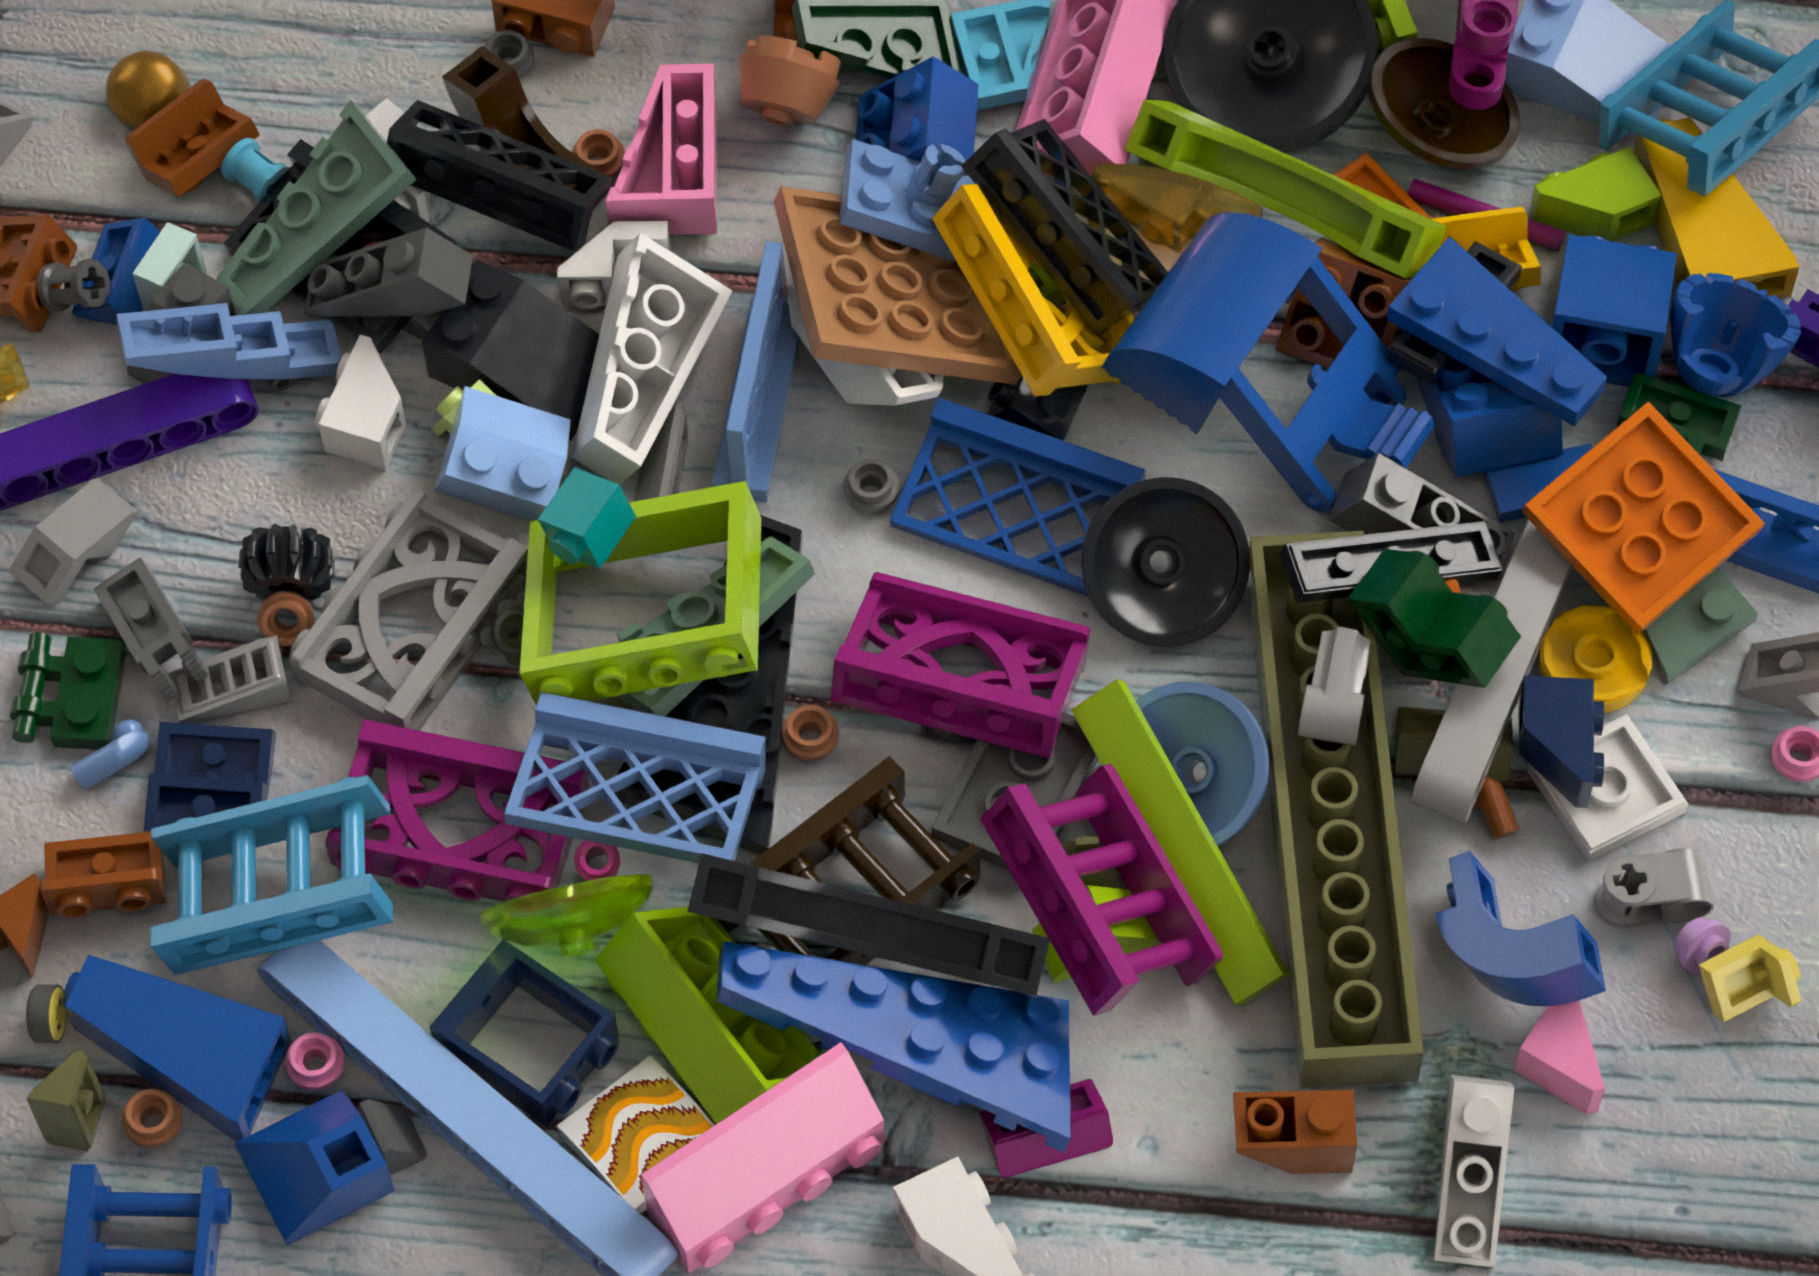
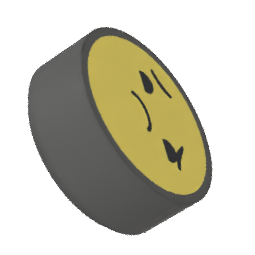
[26,984,67,1044]

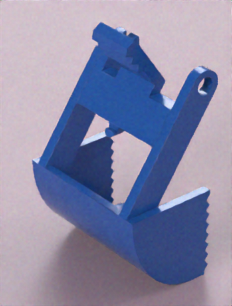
[1102,212,1435,514]

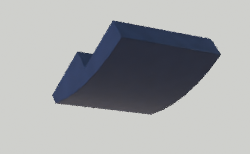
[143,722,276,832]

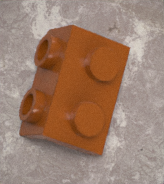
[125,78,260,198]
[41,831,166,918]

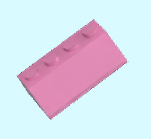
[1015,0,1177,180]
[641,1042,885,1274]

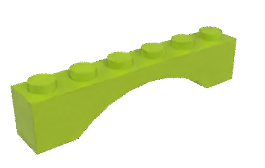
[1124,100,1447,278]

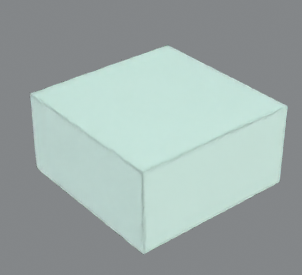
[132,222,207,311]

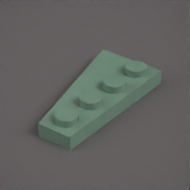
[616,536,815,717]

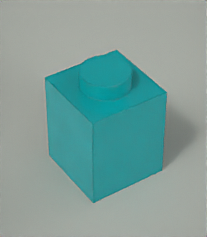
[538,467,636,569]

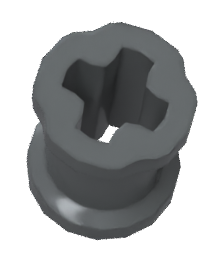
[36,259,110,312]

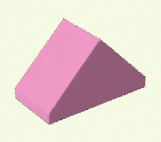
[1514,1001,1605,1114]

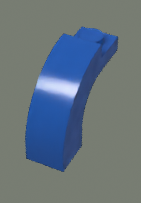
[1435,850,1606,1006]

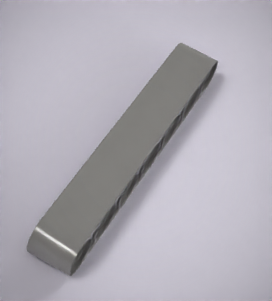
[1410,519,1574,823]

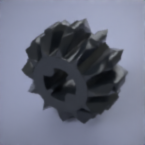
[238,523,335,600]

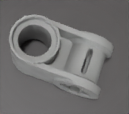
[1595,848,1714,927]

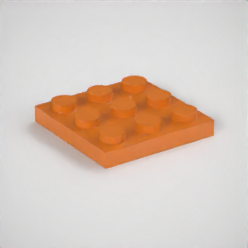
[1522,402,1765,635]

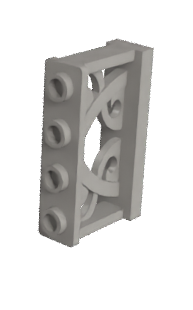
[290,489,528,731]

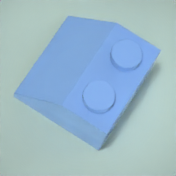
[434,386,571,521]

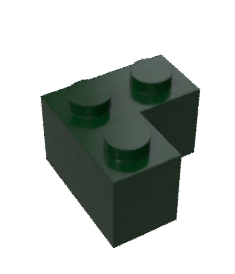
[1348,549,1521,688]

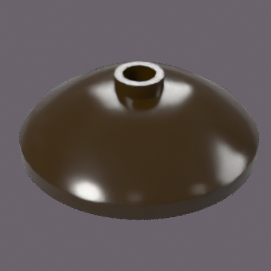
[1368,38,1520,170]

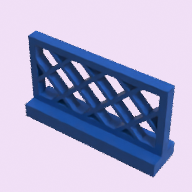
[890,397,1146,597]

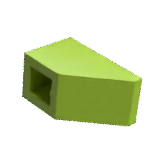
[1529,146,1661,242]

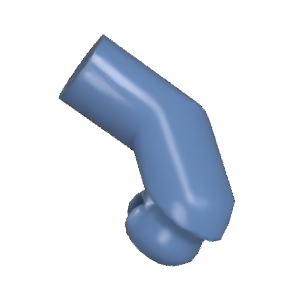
[71,720,150,790]

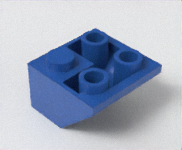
[234,1090,395,1246]

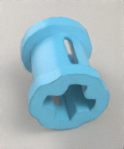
[221,138,290,203]

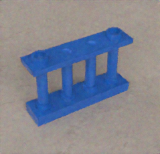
[59,1164,232,1276]

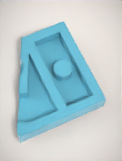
[951,0,1051,110]

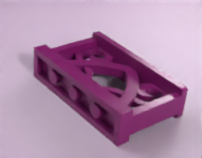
[830,572,1090,758]
[325,719,589,913]

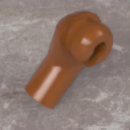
[1473,776,1520,840]

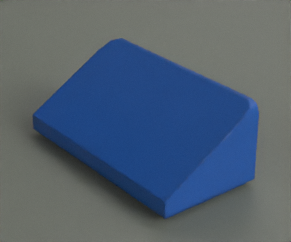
[72,217,160,325]

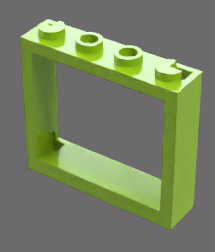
[520,481,762,705]

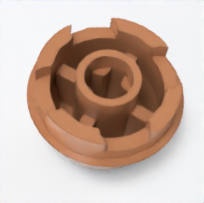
[738,35,841,127]

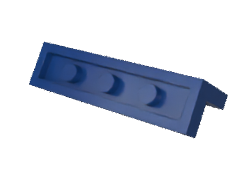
[1714,469,1819,594]

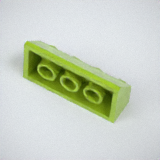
[594,906,821,1125]

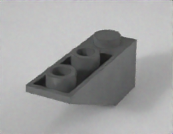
[304,227,473,317]
[1329,453,1515,582]

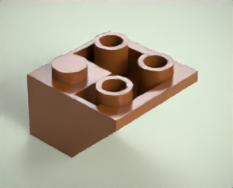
[1275,237,1411,368]

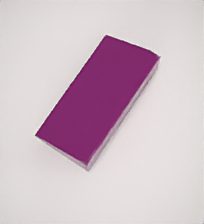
[979,1079,1114,1178]

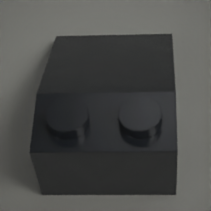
[422,260,600,441]

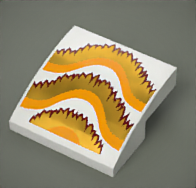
[557,1056,715,1214]

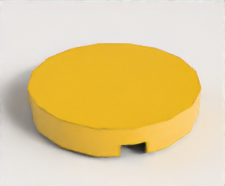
[1538,605,1652,713]

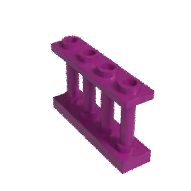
[980,764,1223,1016]

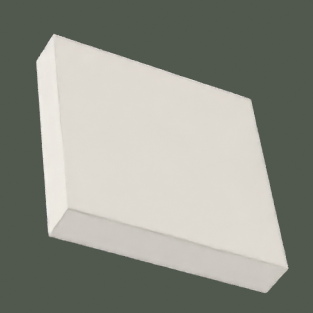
[1527,714,1688,862]

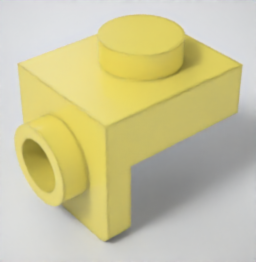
[1699,934,1802,1022]

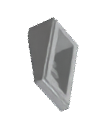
[169,635,292,724]

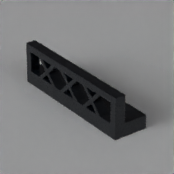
[387,100,612,252]

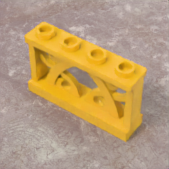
[932,180,1135,397]

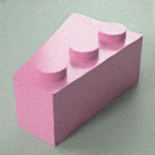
[605,63,717,235]

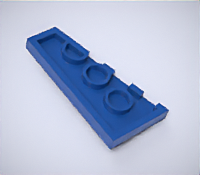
[1387,236,1607,427]

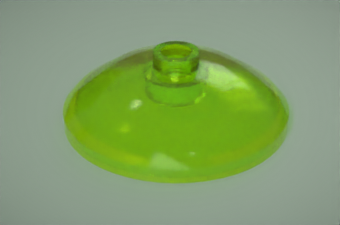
[479,874,655,957]

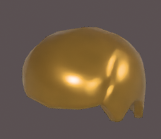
[106,50,190,128]

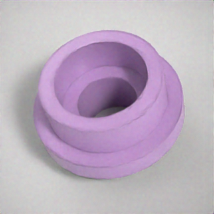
[1674,917,1731,974]

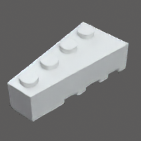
[571,233,732,484]

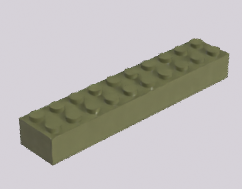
[1248,531,1424,1088]

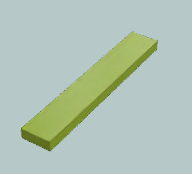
[1071,679,1290,1006]

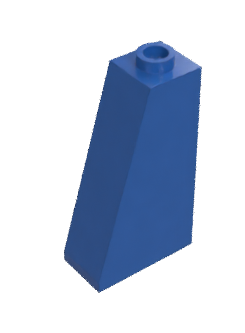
[63,954,292,1141]

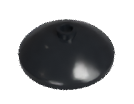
[1081,477,1250,647]

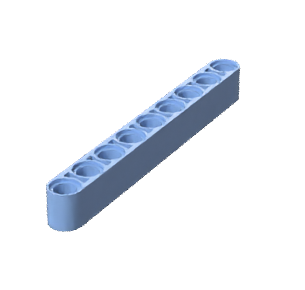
[257,940,679,1276]

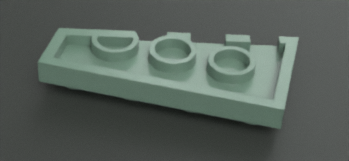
[216,100,416,315]
[1644,567,1758,684]

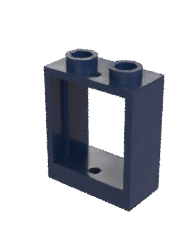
[430,939,619,1127]

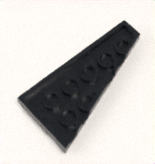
[614,515,803,855]

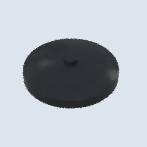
[1164,0,1378,153]

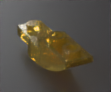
[1092,164,1263,254]

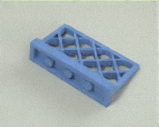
[712,241,801,502]
[504,692,765,863]

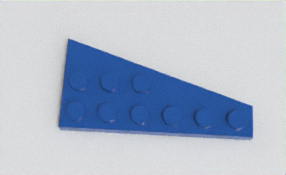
[716,941,1071,1153]

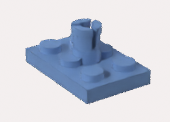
[839,139,1002,262]

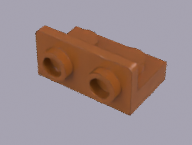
[0,214,77,332]

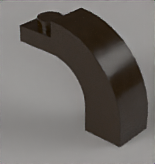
[442,46,604,194]

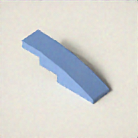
[116,303,342,379]

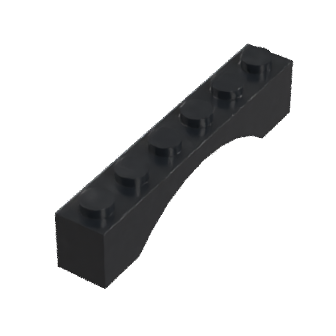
[687,853,1050,996]

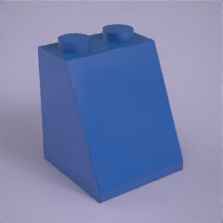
[1551,234,1677,387]

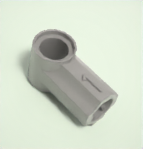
[1298,627,1371,746]

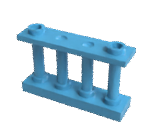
[1597,0,1819,197]
[150,775,393,975]

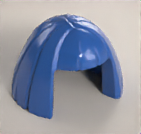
[1671,273,1801,397]

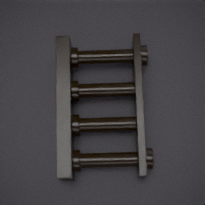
[718,756,981,965]

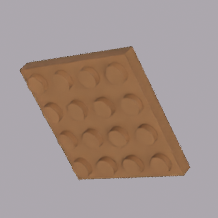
[773,186,1022,385]

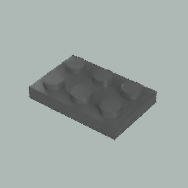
[931,713,1098,870]

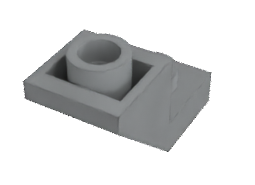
[8,478,138,605]

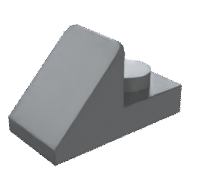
[1737,632,1819,718]

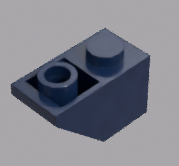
[1518,676,1604,808]

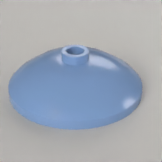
[1135,682,1269,848]

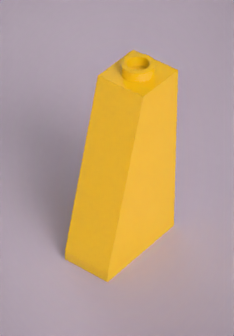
[1633,117,1800,298]

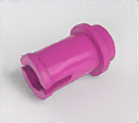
[574,840,621,886]

